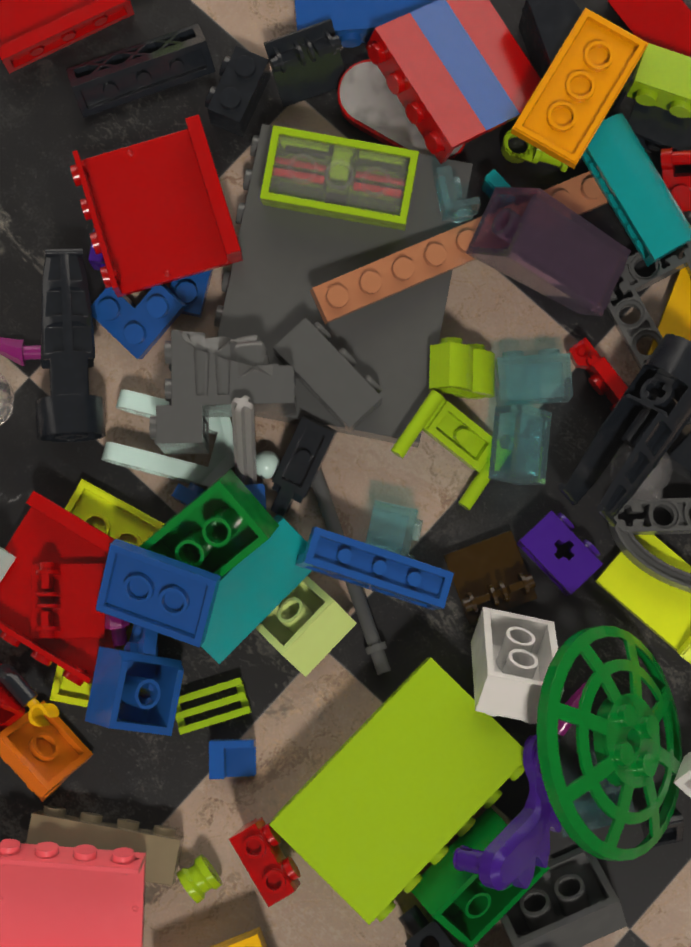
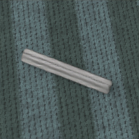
[231,395,257,485]

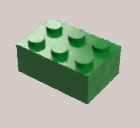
[139,469,279,577]
[411,807,550,947]

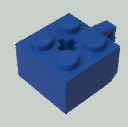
[85,624,184,736]

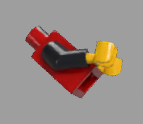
[0,663,59,732]

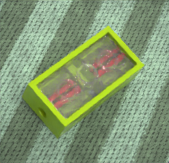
[260,125,419,231]

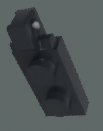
[271,415,338,517]

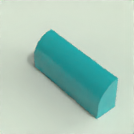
[581,113,691,267]
[201,514,311,664]

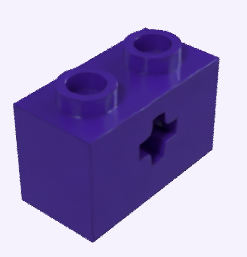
[516,510,603,596]

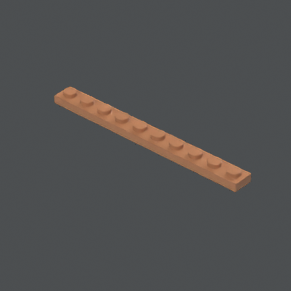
[310,171,609,324]

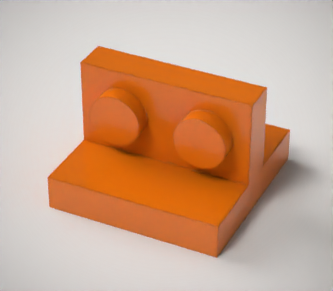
[0,700,93,802]

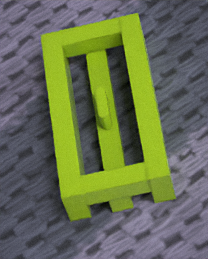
[175,677,252,735]

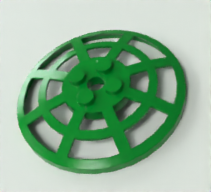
[536,626,682,861]

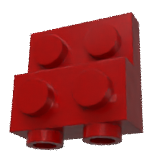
[229,817,301,907]

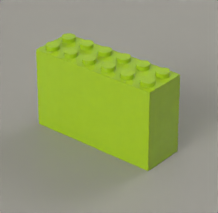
[269,657,525,925]

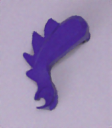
[453,734,562,891]

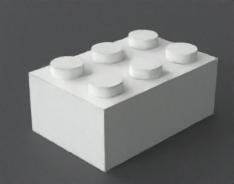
[471,607,564,724]

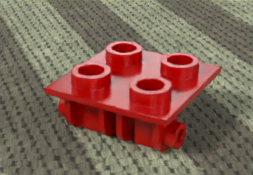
[30,562,106,639]

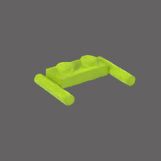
[391,389,510,511]

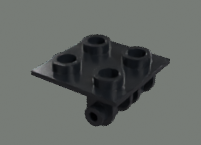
[264,19,345,108]

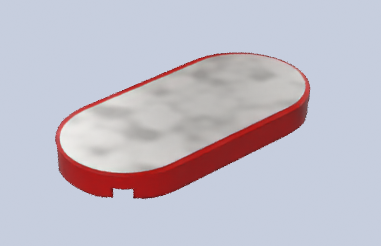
[337,59,466,160]

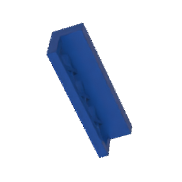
[295,526,454,610]

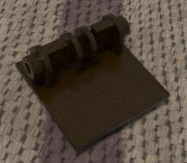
[443,530,537,624]

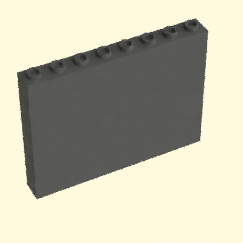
[214,124,473,448]

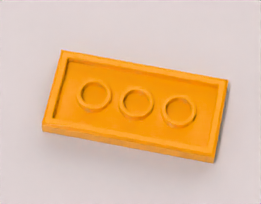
[511,8,649,169]

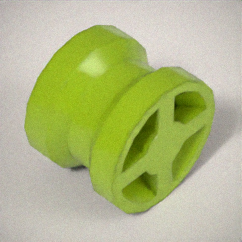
[176,854,223,903]

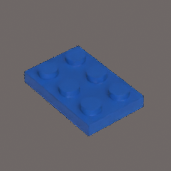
[95,539,221,648]

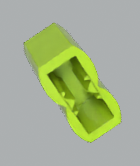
[429,337,495,399]

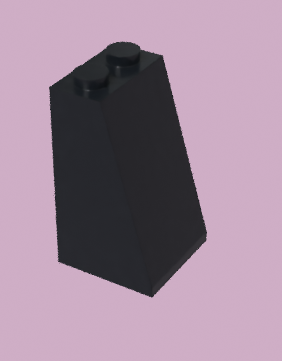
[518,0,633,114]

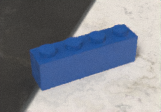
[295,0,437,48]

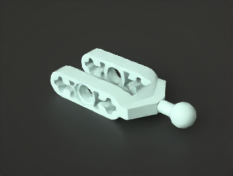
[101,389,281,488]

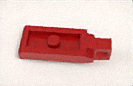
[567,337,628,411]

